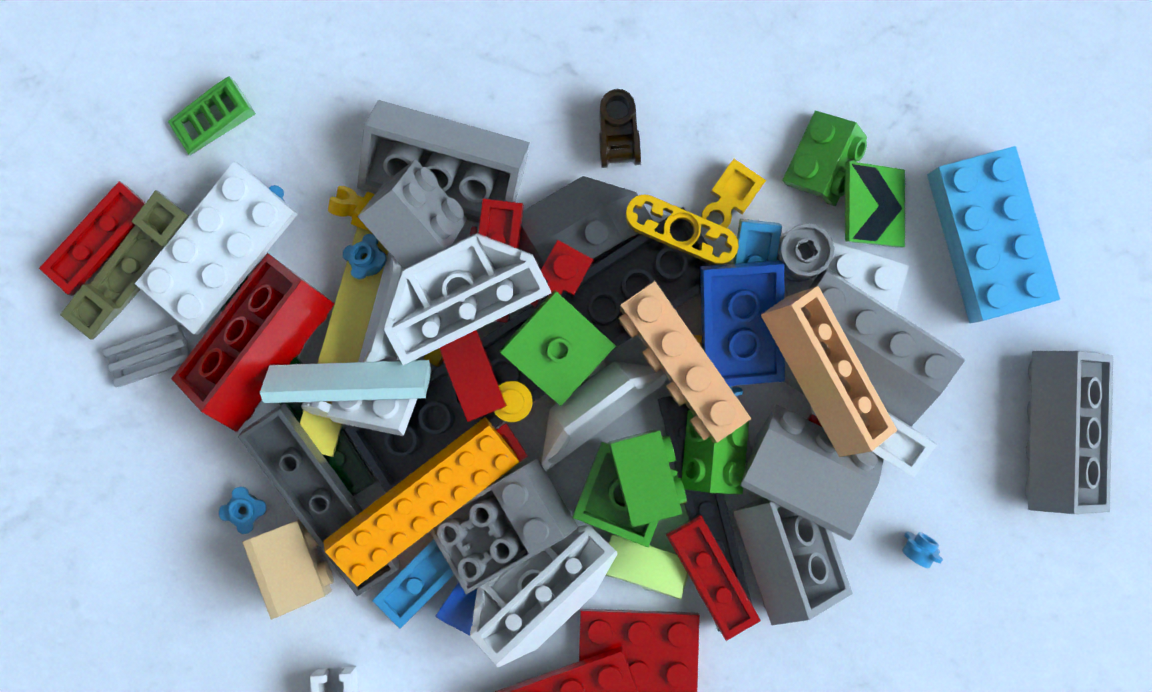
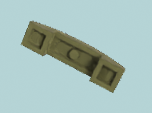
[60,190,189,340]

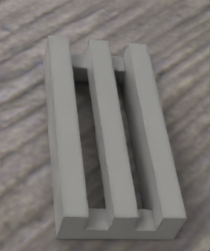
[102,324,190,387]

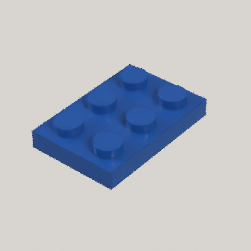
[700,261,785,386]

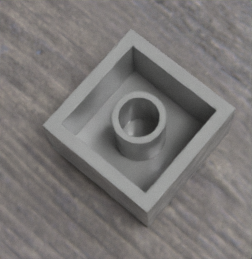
[357,159,468,269]

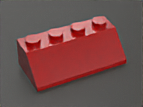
[171,253,335,432]

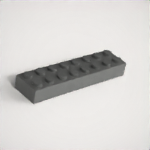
[238,403,400,596]

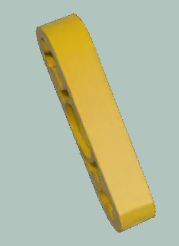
[626,194,739,265]

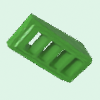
[168,76,256,155]

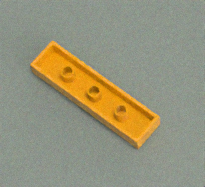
[323,417,519,586]

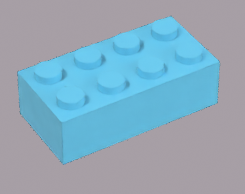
[927,146,1060,324]

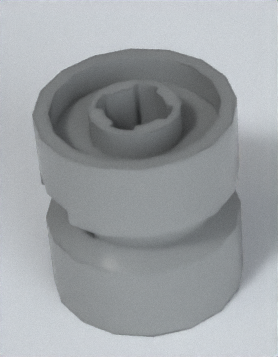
[777,223,835,282]

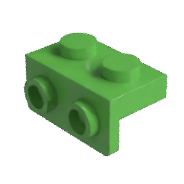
[782,110,867,206]
[682,410,750,494]

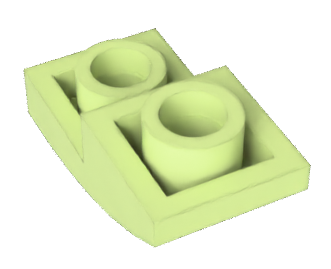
[605,534,689,600]

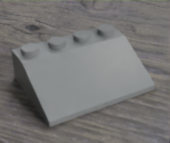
[785,268,965,427]

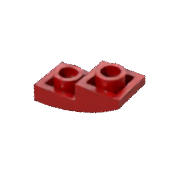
[439,330,507,422]

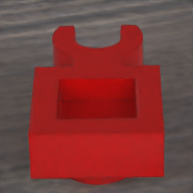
[531,240,593,307]

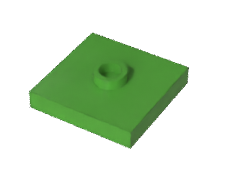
[499,290,616,406]

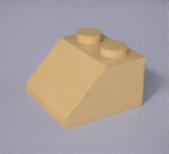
[242,520,334,620]

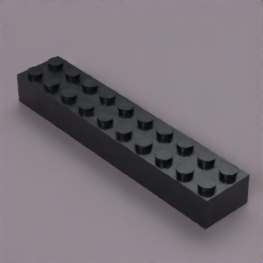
[344,207,716,492]

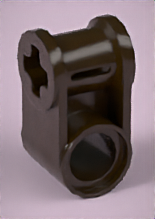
[599,89,641,168]

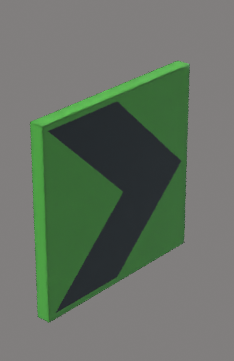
[845,161,905,248]

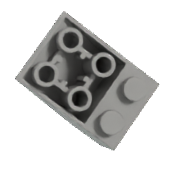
[430,458,578,594]

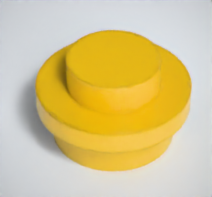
[494,381,533,422]

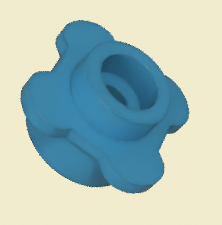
[343,234,387,280]
[219,487,267,534]
[902,532,943,568]

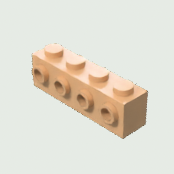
[618,281,752,443]
[761,286,897,457]

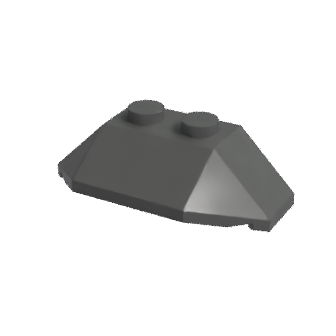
[518,176,653,283]

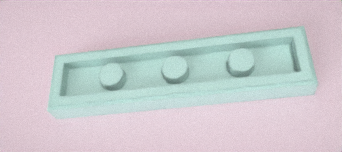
[260,360,431,403]

